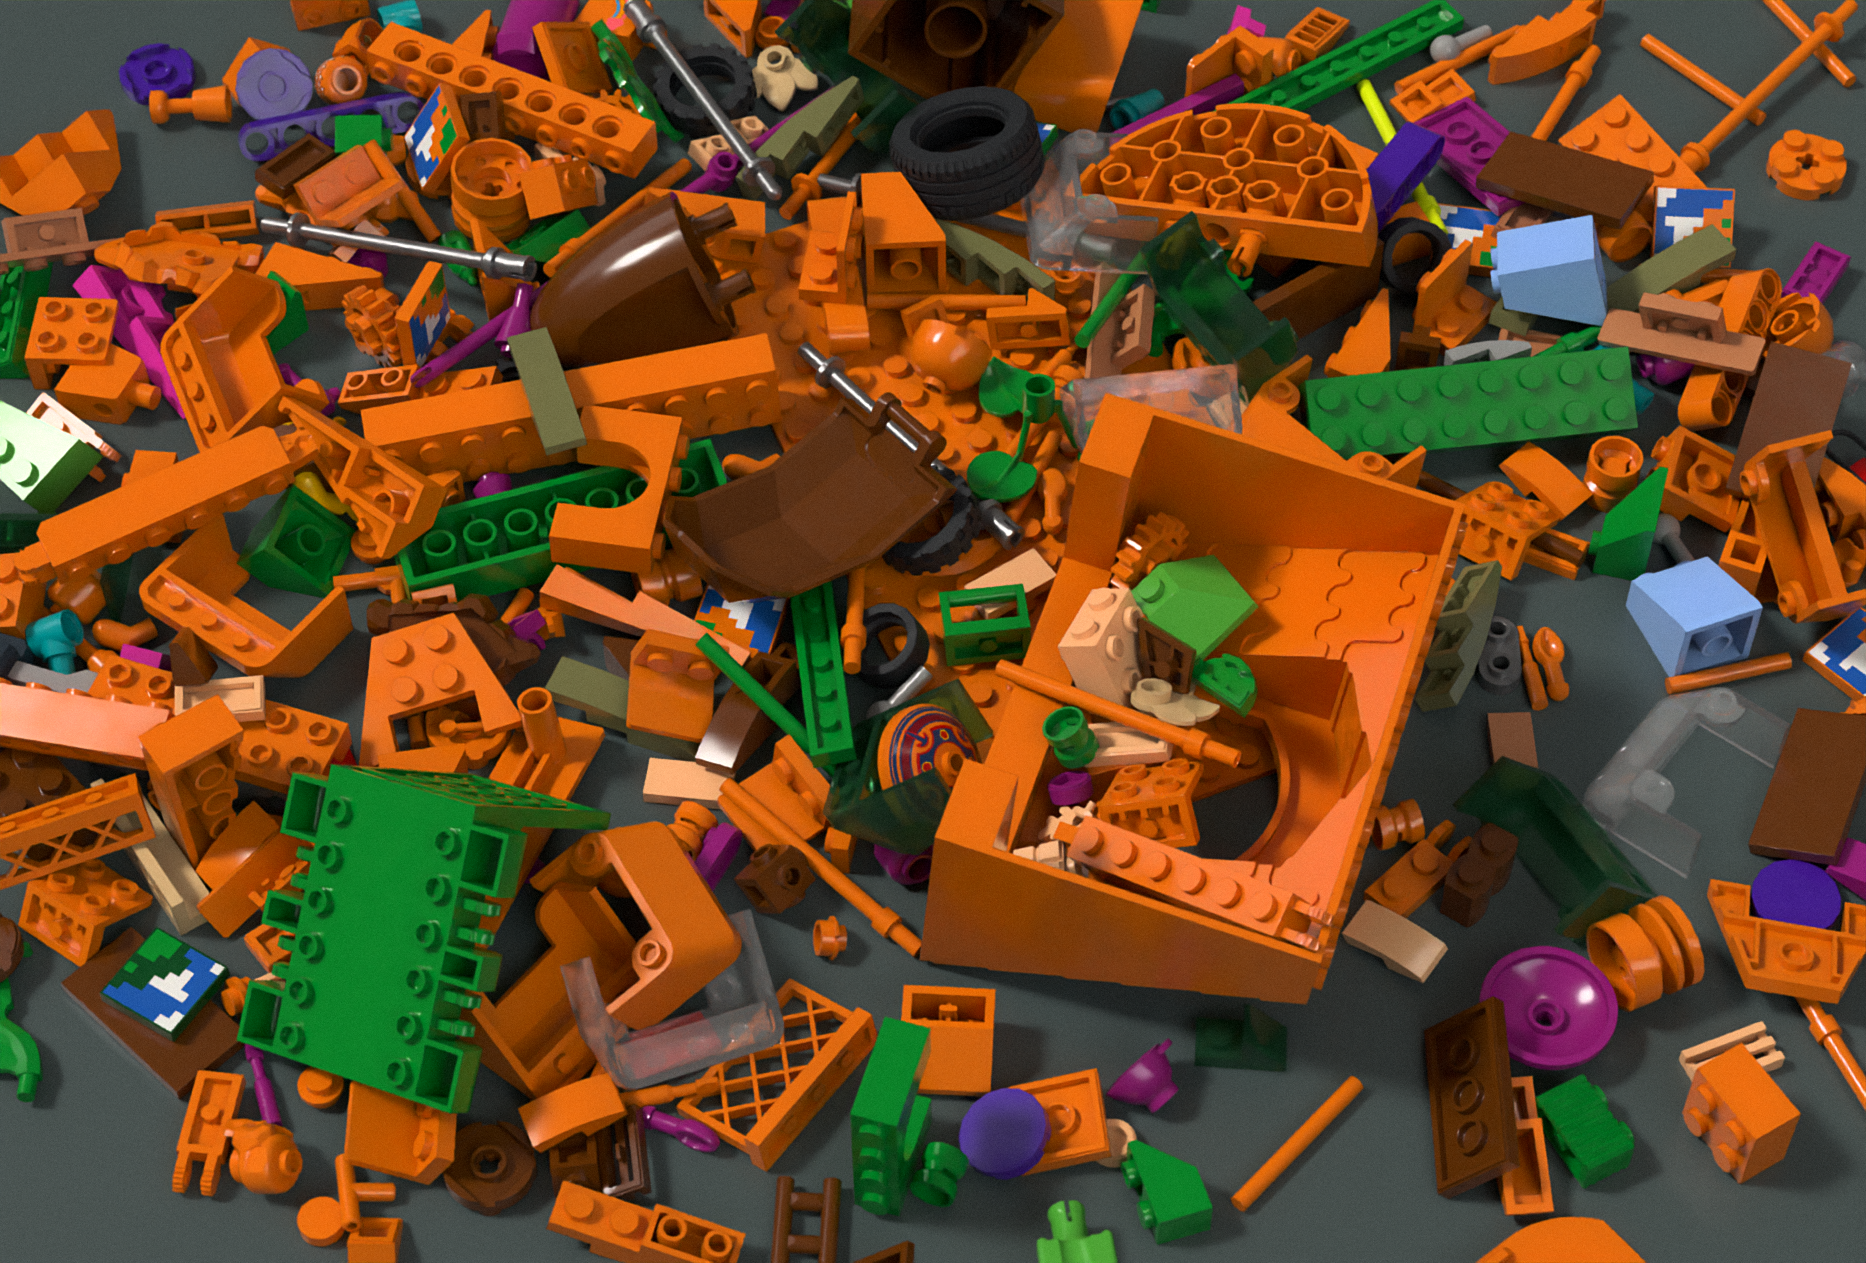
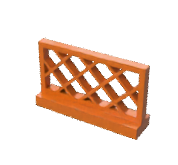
[676,978,877,1172]

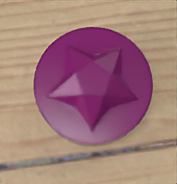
[348,248,389,279]
[1047,771,1094,806]

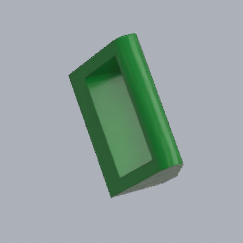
[938,583,1031,666]

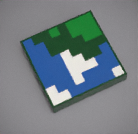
[99,927,230,1042]

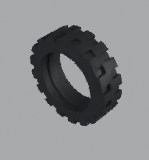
[653,43,757,138]
[881,465,982,576]

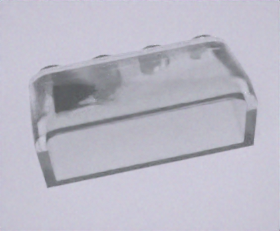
[1060,364,1243,454]

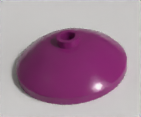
[1479,946,1618,1070]

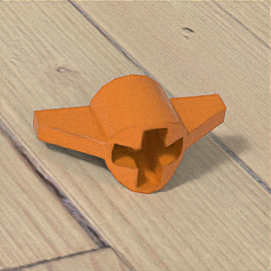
[535,599,566,641]

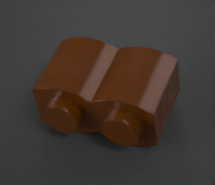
[1440,823,1518,928]

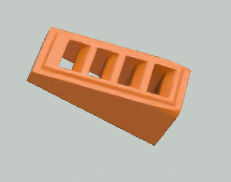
[1285,7,1350,66]

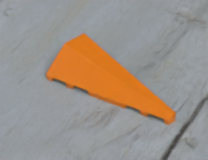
[278,396,448,559]
[539,564,751,667]

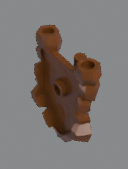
[367,593,542,720]

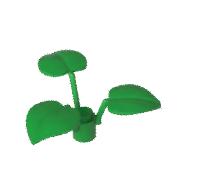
[967,356,1093,503]

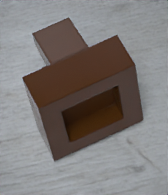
[1395,325,1441,371]

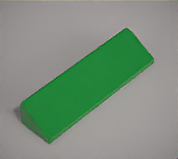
[0,262,53,379]

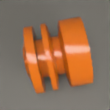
[451,138,533,242]
[1586,895,1704,1013]

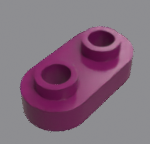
[693,822,743,891]

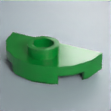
[1191,654,1258,718]

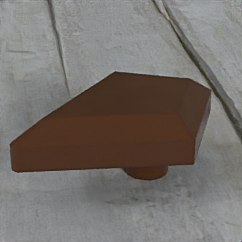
[1137,617,1197,694]

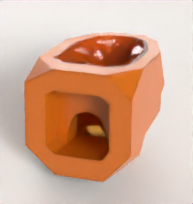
[332,17,384,75]

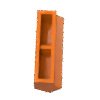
[155,200,259,239]

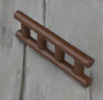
[770,1176,842,1263]

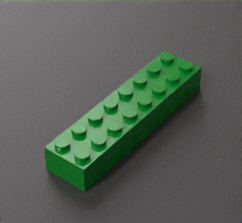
[1297,347,1638,461]
[394,439,727,602]

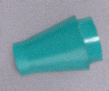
[1110,88,1164,130]

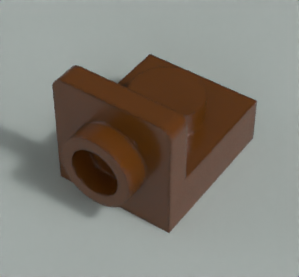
[460,91,515,142]
[549,1132,602,1202]

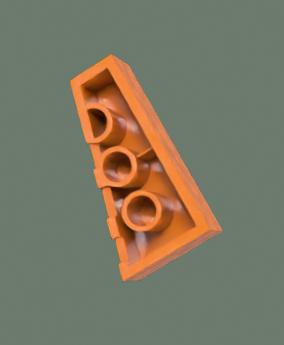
[138,694,244,870]

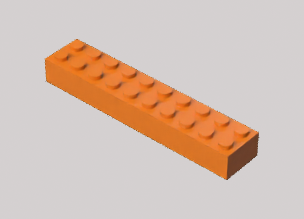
[361,333,782,483]

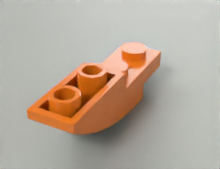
[1488,0,1606,85]
[337,364,503,414]
[1814,457,1866,551]
[546,1180,746,1263]

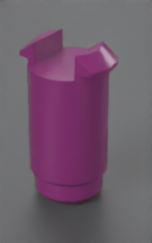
[493,0,580,82]

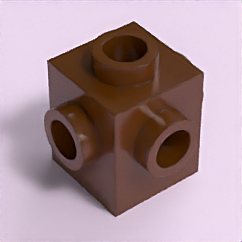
[734,844,816,914]

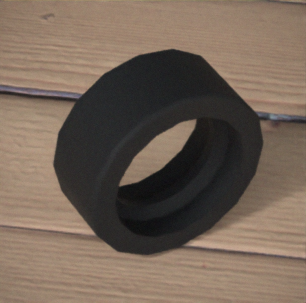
[1378,217,1452,295]
[857,603,930,689]

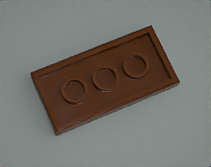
[1476,131,1654,230]
[1245,238,1384,366]
[1724,341,1852,500]
[1748,708,1866,865]
[61,927,244,1100]
[1424,996,1520,1199]

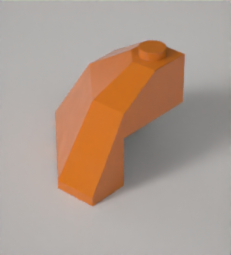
[0,109,122,216]

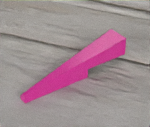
[72,265,186,420]

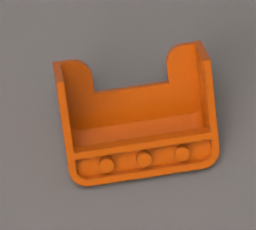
[160,266,329,452]
[139,514,354,678]
[457,882,641,1100]

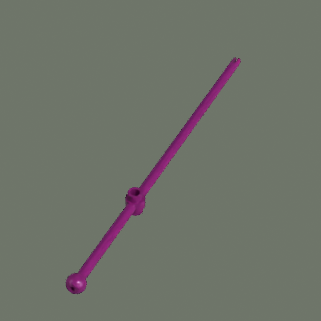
[410,66,868,388]

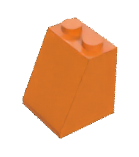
[861,172,946,294]

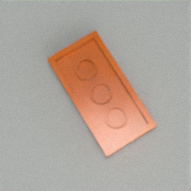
[1558,94,1708,246]

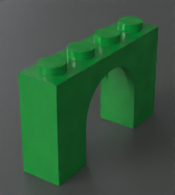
[850,1017,932,1216]

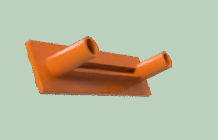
[475,687,605,949]

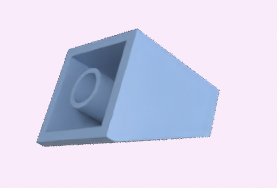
[1491,215,1608,326]
[1626,556,1763,677]

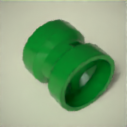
[1042,706,1100,769]
[910,1142,969,1207]

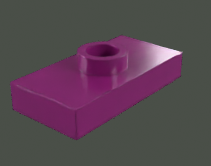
[1780,241,1851,304]

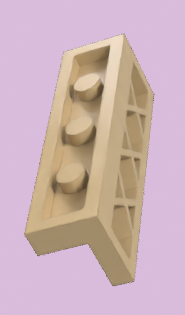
[90,778,209,936]

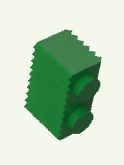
[1535,1074,1635,1189]

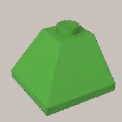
[1131,555,1259,660]

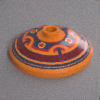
[878,704,982,836]

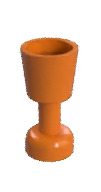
[149,85,232,124]

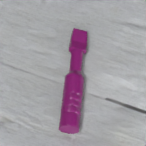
[244,1043,283,1127]

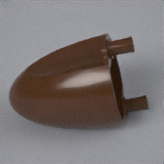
[530,191,756,369]

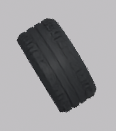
[889,86,1045,221]

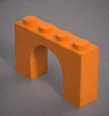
[549,405,690,575]

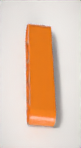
[807,196,870,354]
[1678,268,1782,432]

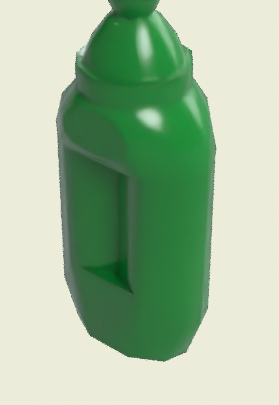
[438,230,478,287]

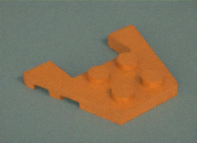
[359,613,523,767]
[1707,879,1866,1004]

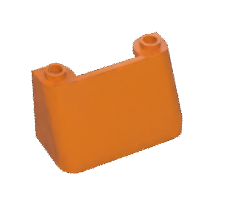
[1008,0,1144,141]

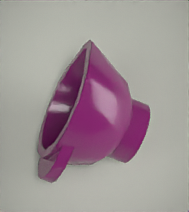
[1105,1038,1180,1113]

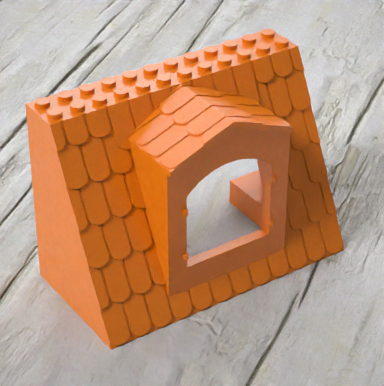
[920,393,1468,1004]

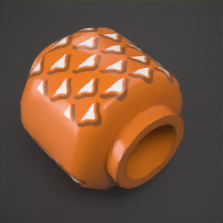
[314,56,368,105]

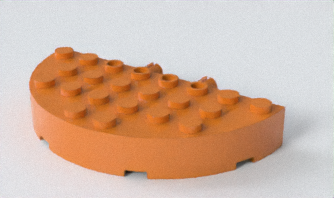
[1065,103,1378,277]

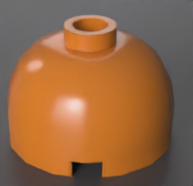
[1761,292,1834,362]
[910,319,993,395]

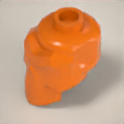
[224,1118,303,1194]

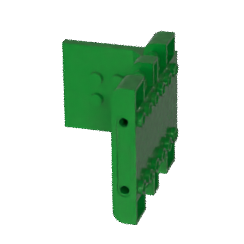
[237,764,611,1114]

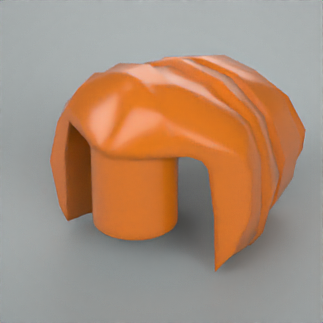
[1833,538,1866,588]

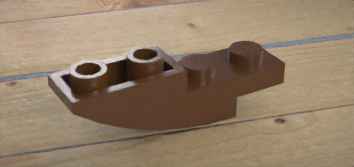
[695,642,801,775]

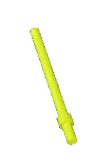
[1356,79,1448,235]

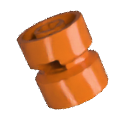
[1594,210,1653,263]
[1583,436,1643,513]
[630,547,703,606]

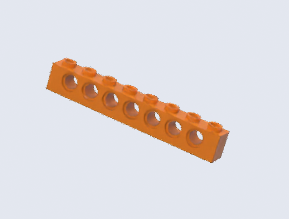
[366,22,658,179]

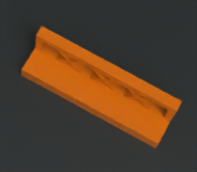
[0,773,156,890]

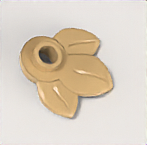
[752,45,818,112]
[1131,678,1220,726]

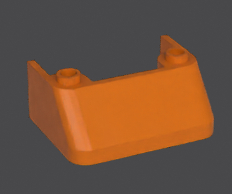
[1231,355,1427,489]
[1739,430,1866,624]
[529,821,742,1035]

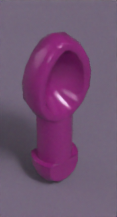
[642,1106,720,1152]

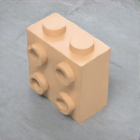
[1058,588,1144,713]

